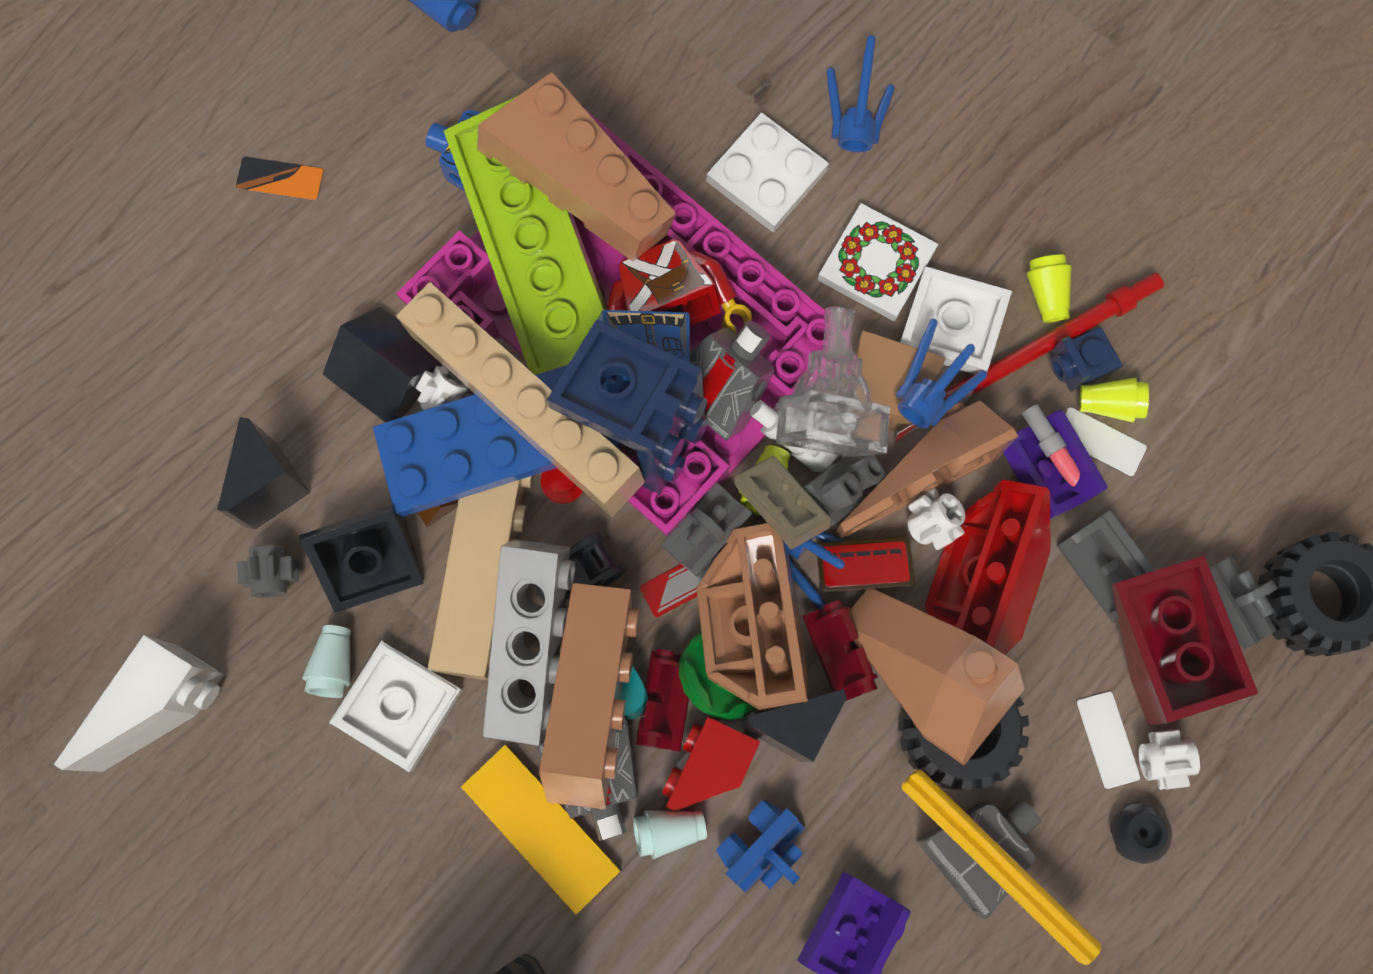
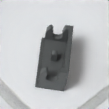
[1057,510,1155,622]

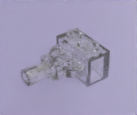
[776,307,890,458]

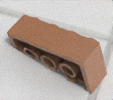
[477,72,676,261]
[539,583,640,809]

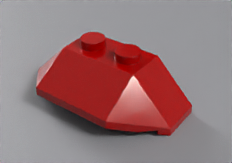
[924,480,1051,655]

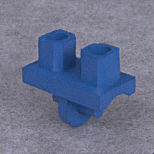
[716,800,805,893]

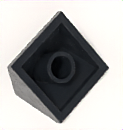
[322,307,443,423]
[217,417,310,529]
[300,505,424,613]
[740,689,847,762]

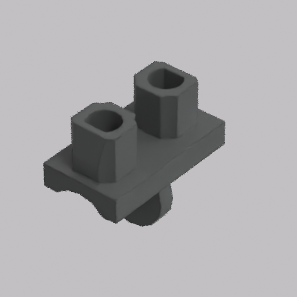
[803,450,886,526]
[661,483,752,577]
[1209,556,1278,649]

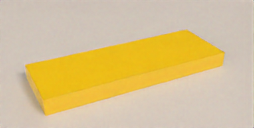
[461,745,621,914]

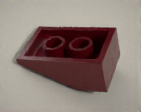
[1112,555,1259,726]

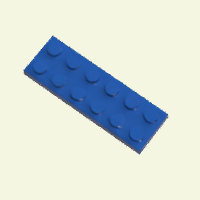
[373,365,626,518]

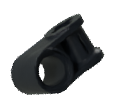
[535,531,627,608]

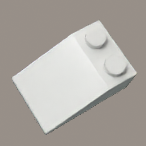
[54,635,224,772]

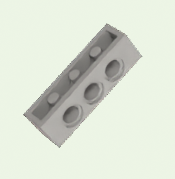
[483,539,575,746]

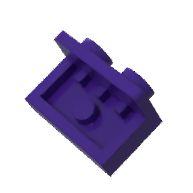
[1003,410,1107,520]
[797,871,911,974]

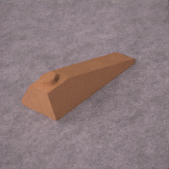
[835,400,1018,539]
[849,588,1025,765]

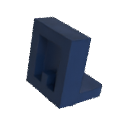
[1050,327,1123,392]

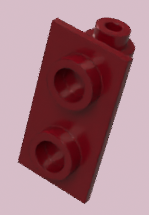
[802,599,878,702]
[636,649,689,752]

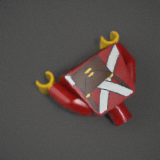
[606,239,752,334]

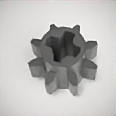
[237,545,299,598]

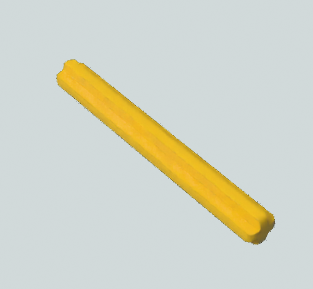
[901,769,1102,965]

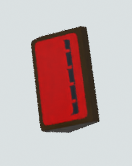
[817,536,915,592]

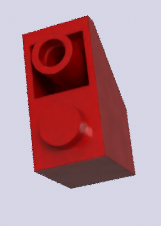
[662,717,760,811]

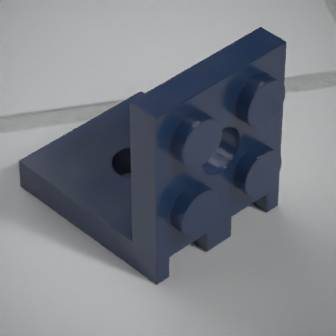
[547,319,708,495]

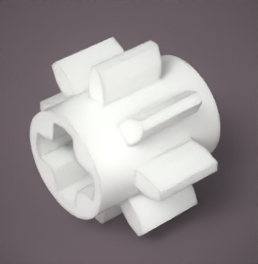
[416,365,471,411]
[907,489,965,550]
[1139,729,1200,790]

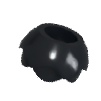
[1110,801,1172,864]

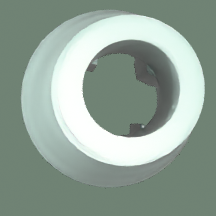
[302,625,351,698]
[633,810,707,859]

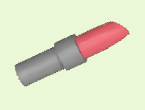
[1022,404,1080,487]

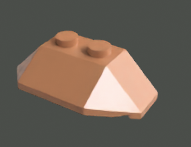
[697,523,808,710]

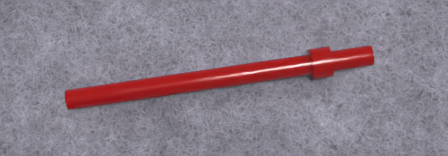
[943,272,1164,401]

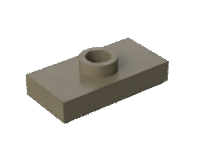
[735,455,831,550]

